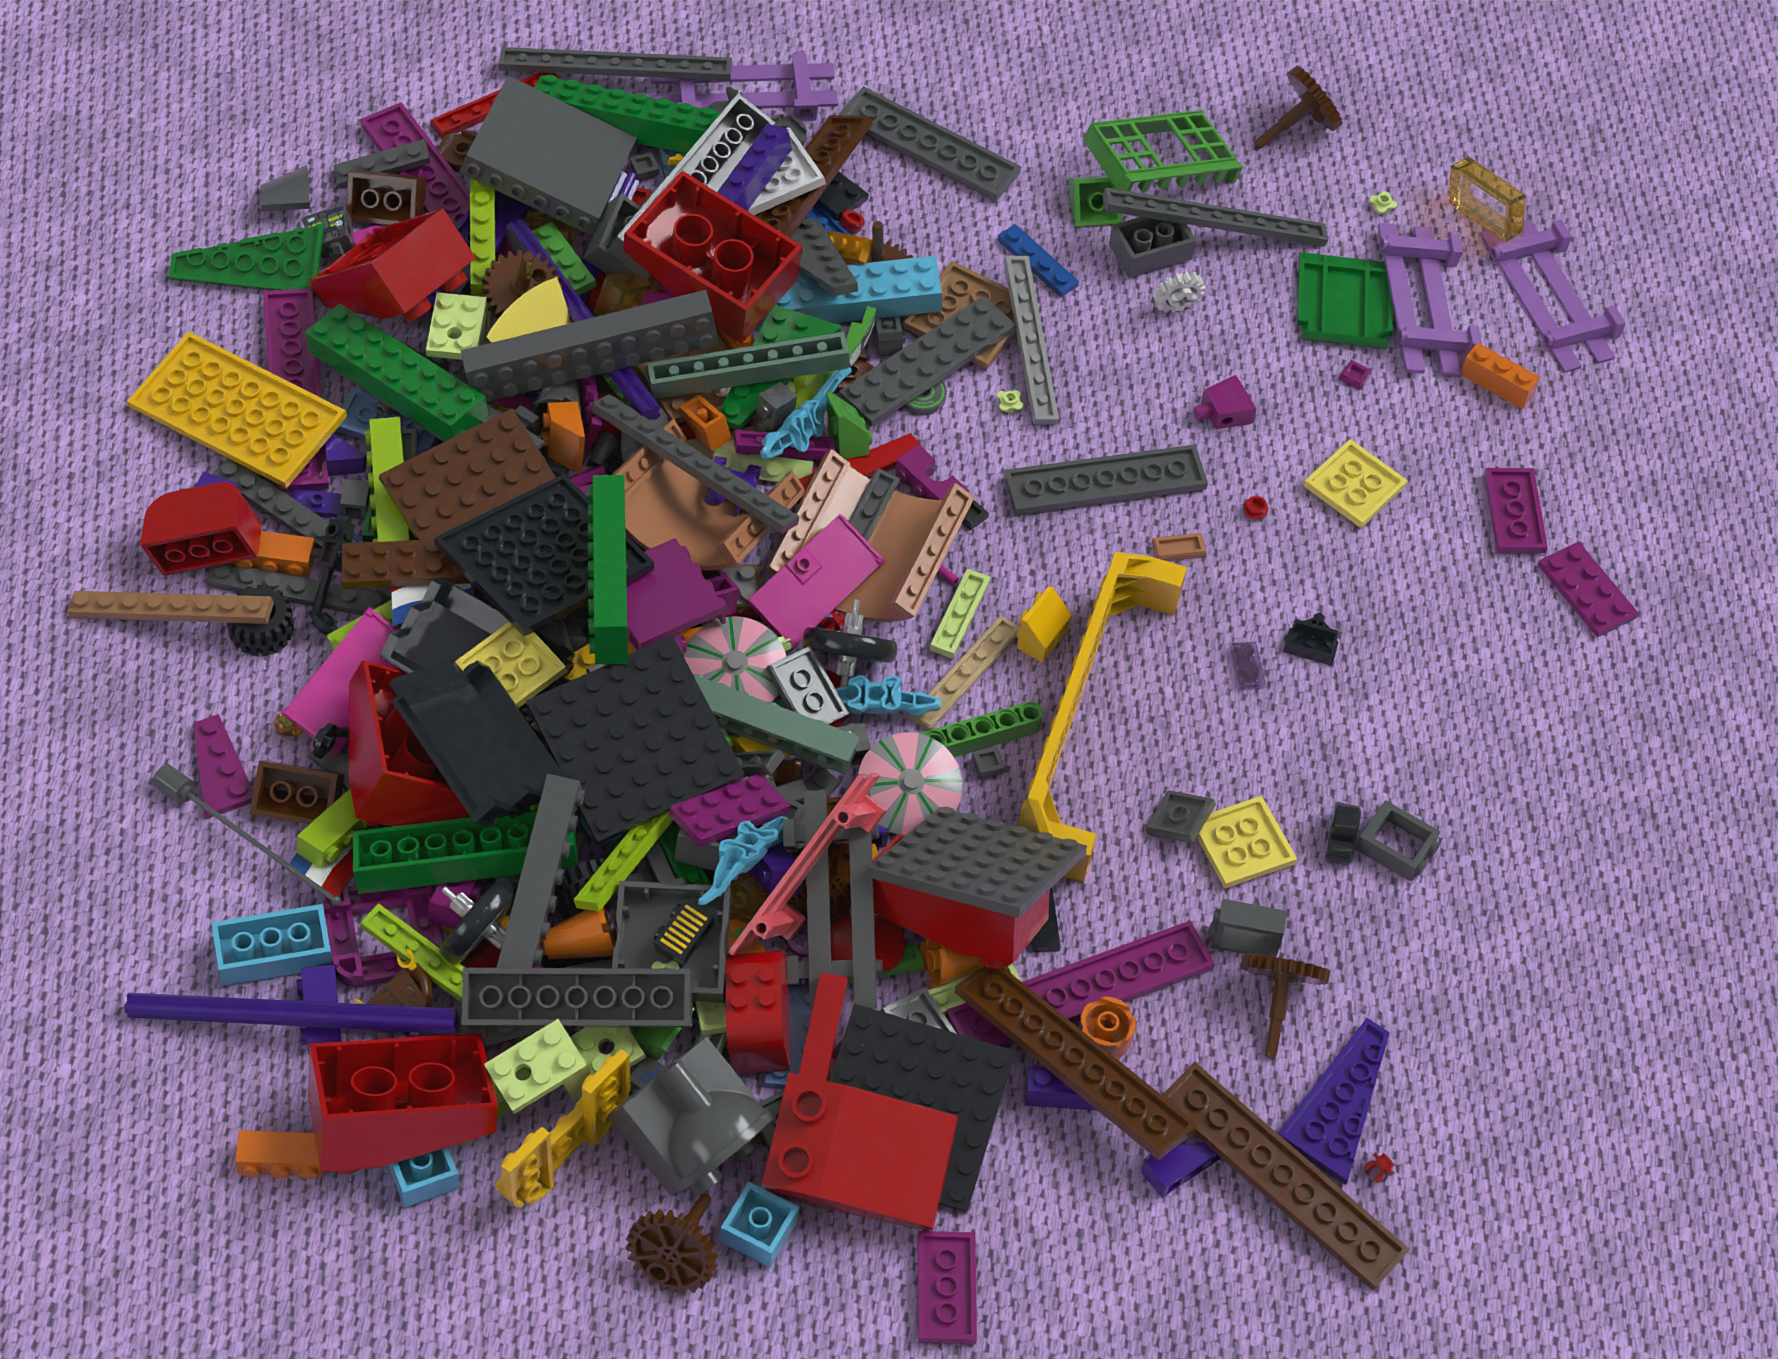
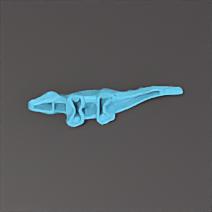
[760,367,852,460]
[774,675,941,717]
[698,816,788,905]

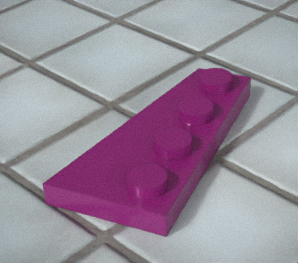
[579,375,602,452]
[193,714,254,820]

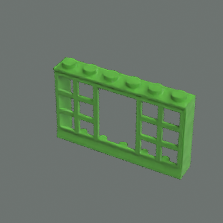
[1083,110,1243,193]

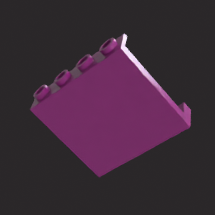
[626,538,727,651]

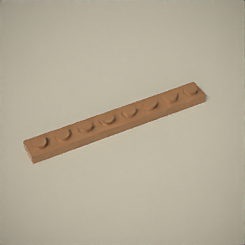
[67,591,274,624]

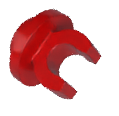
[820,610,845,632]
[1364,1152,1395,1183]

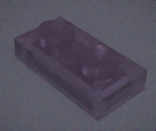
[1230,641,1266,690]

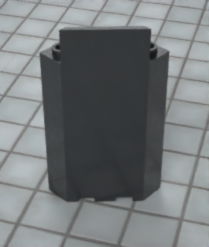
[379,577,576,743]
[388,659,567,828]

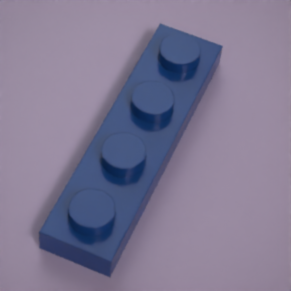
[997,224,1079,297]

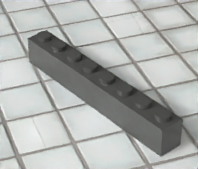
[497,774,585,968]

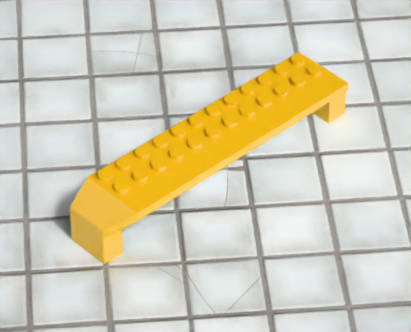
[1018,551,1187,883]

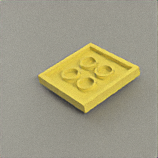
[1303,439,1408,528]
[455,622,568,708]
[1197,796,1297,889]

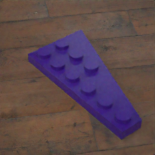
[1278,1018,1390,1185]

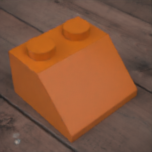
[541,402,585,473]

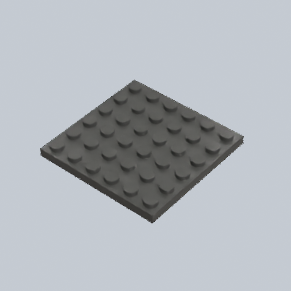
[868,807,1087,918]

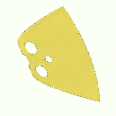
[486,277,571,343]

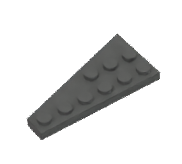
[790,218,858,296]

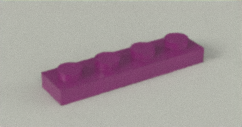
[733,430,836,460]

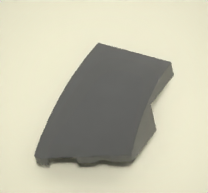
[260,165,310,212]

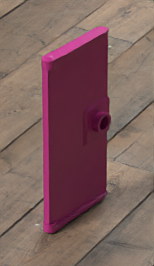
[747,514,885,650]
[282,607,402,756]

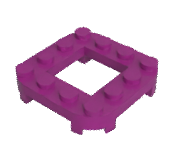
[323,884,442,987]

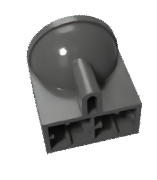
[607,1036,774,1197]

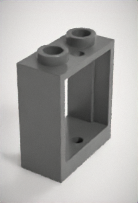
[1355,800,1440,881]
[1208,899,1287,957]

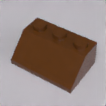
[347,170,427,225]
[250,760,345,824]

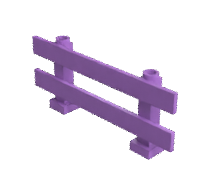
[651,51,838,121]
[1480,219,1626,373]
[1377,223,1482,377]

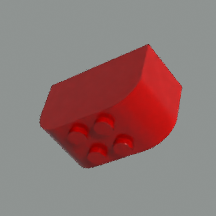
[140,482,262,575]
[725,950,790,1074]

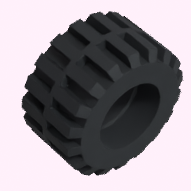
[227,585,294,656]
[554,859,619,919]

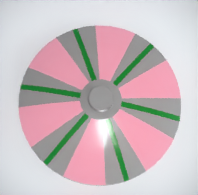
[683,617,786,702]
[856,732,962,836]

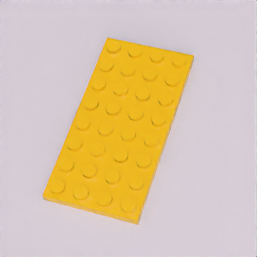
[127,331,347,488]

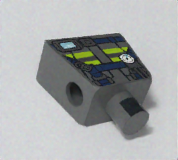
[301,203,354,262]

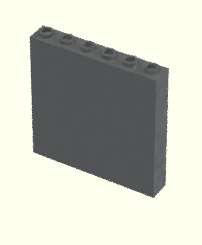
[459,76,637,236]

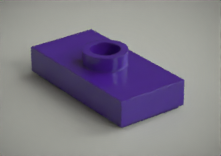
[293,489,342,518]

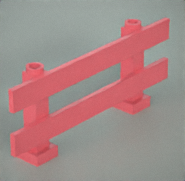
[728,773,887,955]

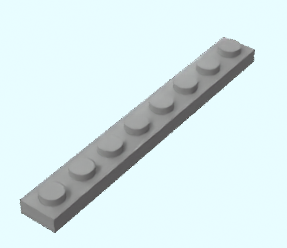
[1003,256,1059,425]

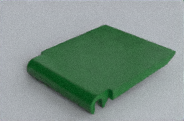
[1297,252,1393,349]

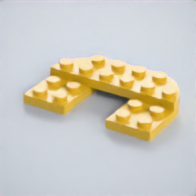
[495,1049,630,1208]

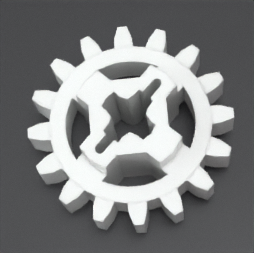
[1153,271,1206,313]

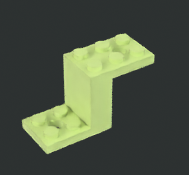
[426,292,493,360]
[484,1019,646,1114]

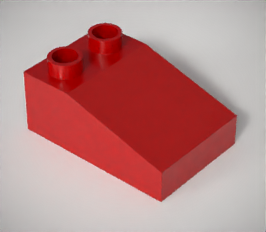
[623,170,803,344]
[308,208,476,322]
[349,660,470,827]
[872,834,1049,968]
[308,1033,498,1174]
[762,1073,958,1231]

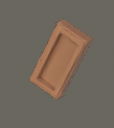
[1152,533,1207,561]

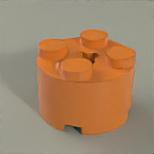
[1078,997,1136,1060]

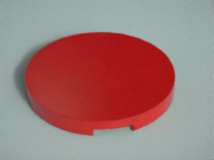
[830,915,905,972]

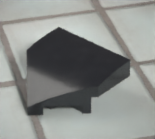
[1283,612,1339,665]

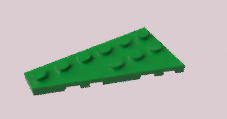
[169,223,325,296]
[720,305,842,430]

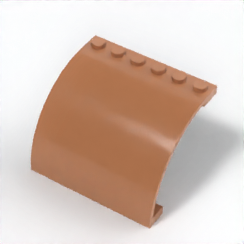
[612,419,806,570]
[765,449,975,622]

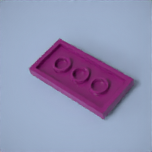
[1484,468,1548,554]
[1538,541,1639,637]
[669,773,791,848]
[917,1231,977,1344]

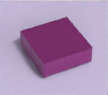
[1339,360,1372,390]

